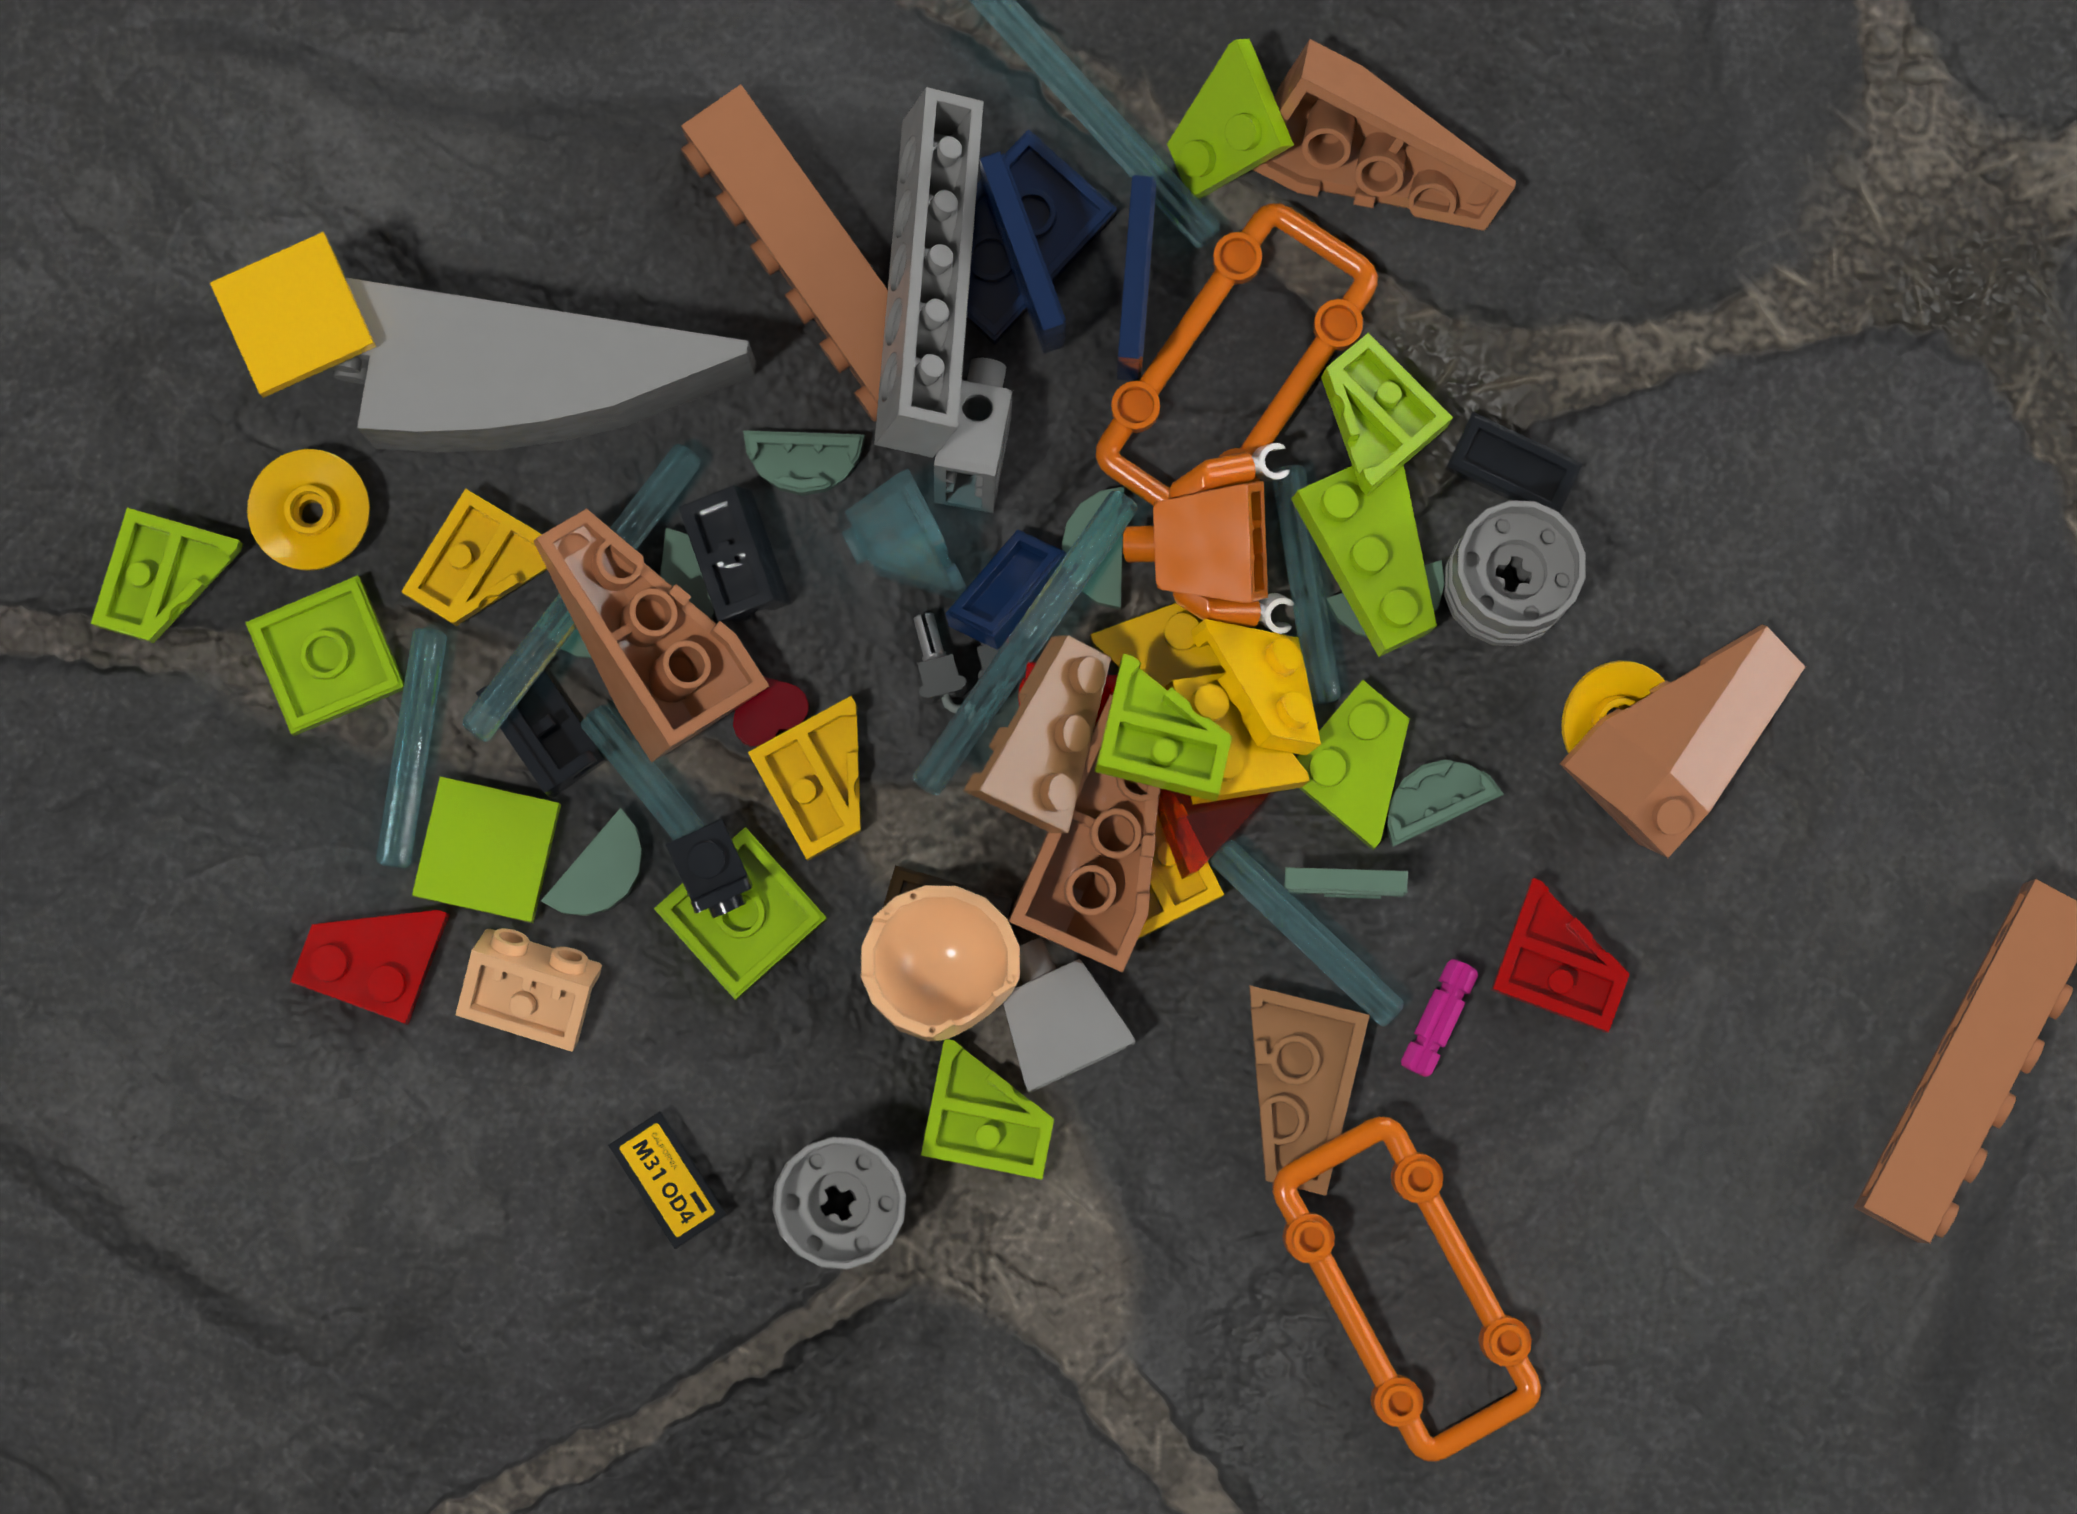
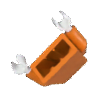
[1123,443,1295,634]

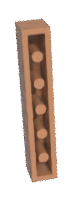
[681,84,888,422]
[1853,879,2077,1243]

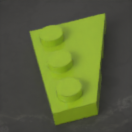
[1291,465,1437,657]

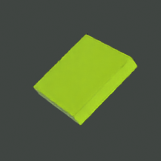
[245,575,407,736]
[412,776,561,923]
[654,827,828,1001]

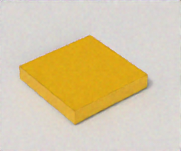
[210,232,376,398]

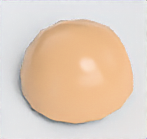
[860,886,1020,1041]

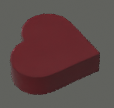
[733,677,810,748]

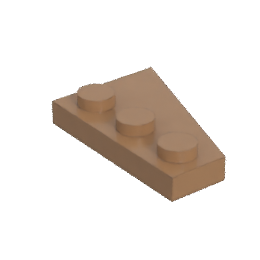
[963,635,1111,833]
[1249,985,1370,1196]

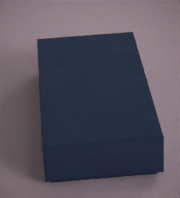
[945,529,1069,650]

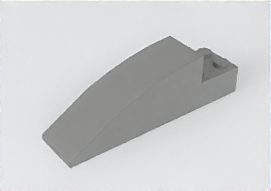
[329,278,757,452]

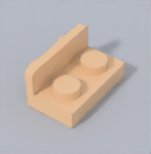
[456,928,602,1052]

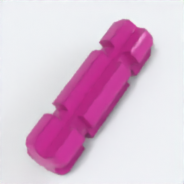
[1401,959,1478,1077]

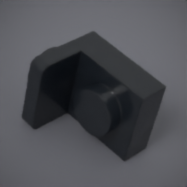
[665,818,753,918]

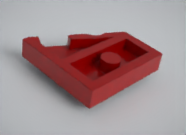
[1491,878,1630,1033]
[290,910,450,1025]

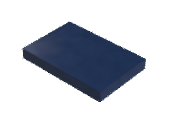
[966,129,1117,345]
[980,151,1066,354]
[1117,175,1156,381]

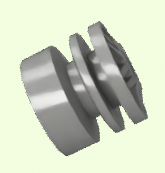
[1443,501,1586,646]
[772,1137,906,1269]

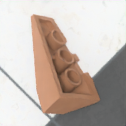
[1252,39,1516,231]
[534,509,769,763]
[1560,625,1805,858]
[1008,695,1160,972]

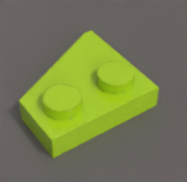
[1167,39,1294,199]
[1321,333,1453,496]
[90,508,243,644]
[1095,654,1232,802]
[1297,680,1409,850]
[921,1039,1054,1180]

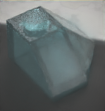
[841,469,967,600]

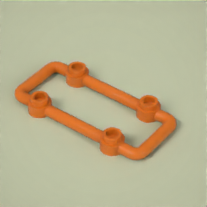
[1096,203,1378,506]
[1273,1116,1541,1462]

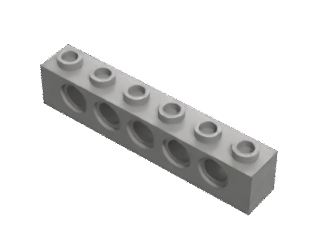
[874,87,984,458]

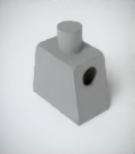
[934,358,1012,513]
[1003,937,1135,1093]

